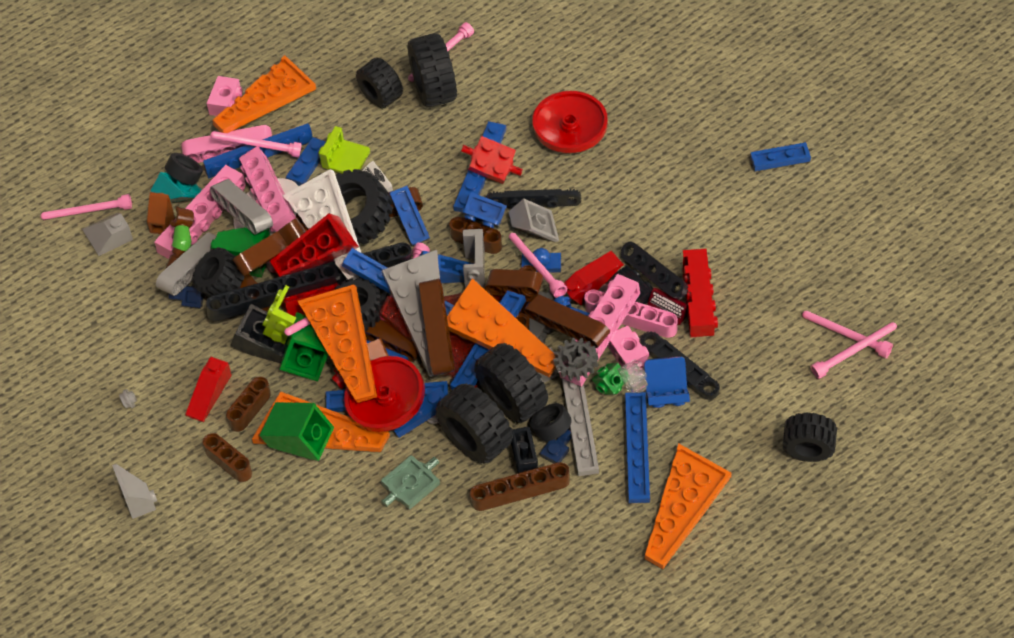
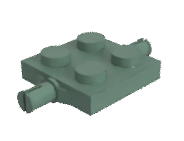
[381,455,440,510]

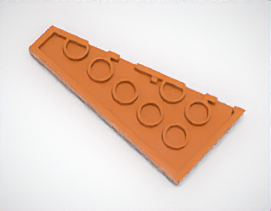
[213,55,316,133]
[447,278,556,378]
[298,285,377,403]
[252,392,390,452]
[645,443,732,569]

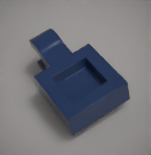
[169,286,204,308]
[540,430,572,464]

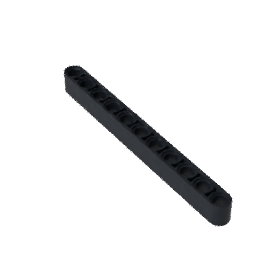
[206,242,412,321]

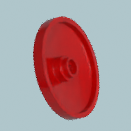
[533,91,608,153]
[344,356,425,432]

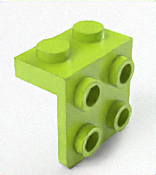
[319,126,370,174]
[263,285,296,344]

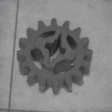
[553,338,599,381]

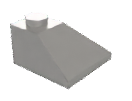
[508,199,559,242]
[82,213,133,256]
[112,464,157,519]

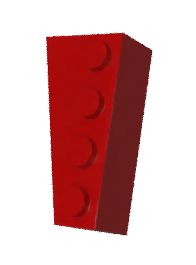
[270,213,359,277]
[682,248,718,337]

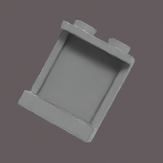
[463,229,485,289]

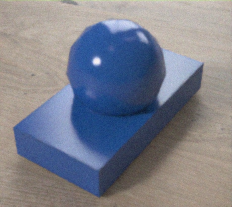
[522,248,561,273]

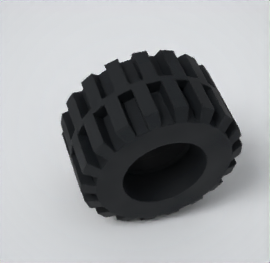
[356,57,403,108]
[193,247,244,297]
[335,278,383,331]
[782,412,837,462]

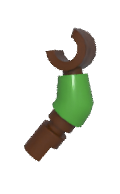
[166,206,194,268]

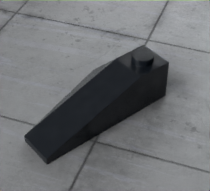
[230,304,288,364]

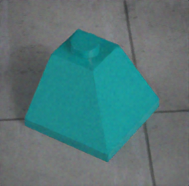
[150,172,202,203]

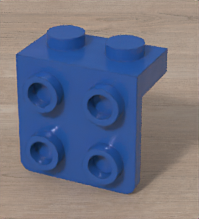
[461,192,507,229]
[644,356,690,408]

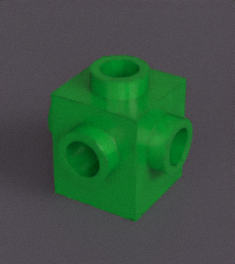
[592,363,629,395]

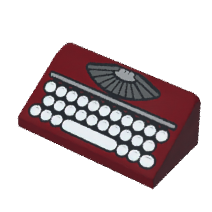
[647,287,688,325]

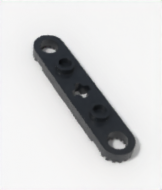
[486,189,581,209]
[621,241,688,300]
[640,331,720,399]

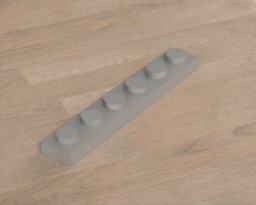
[562,378,599,476]

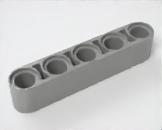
[210,179,273,234]
[156,232,217,295]

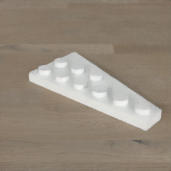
[282,169,361,280]

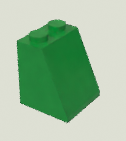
[211,227,271,278]
[279,312,329,382]
[259,402,334,461]

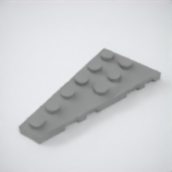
[382,250,440,377]

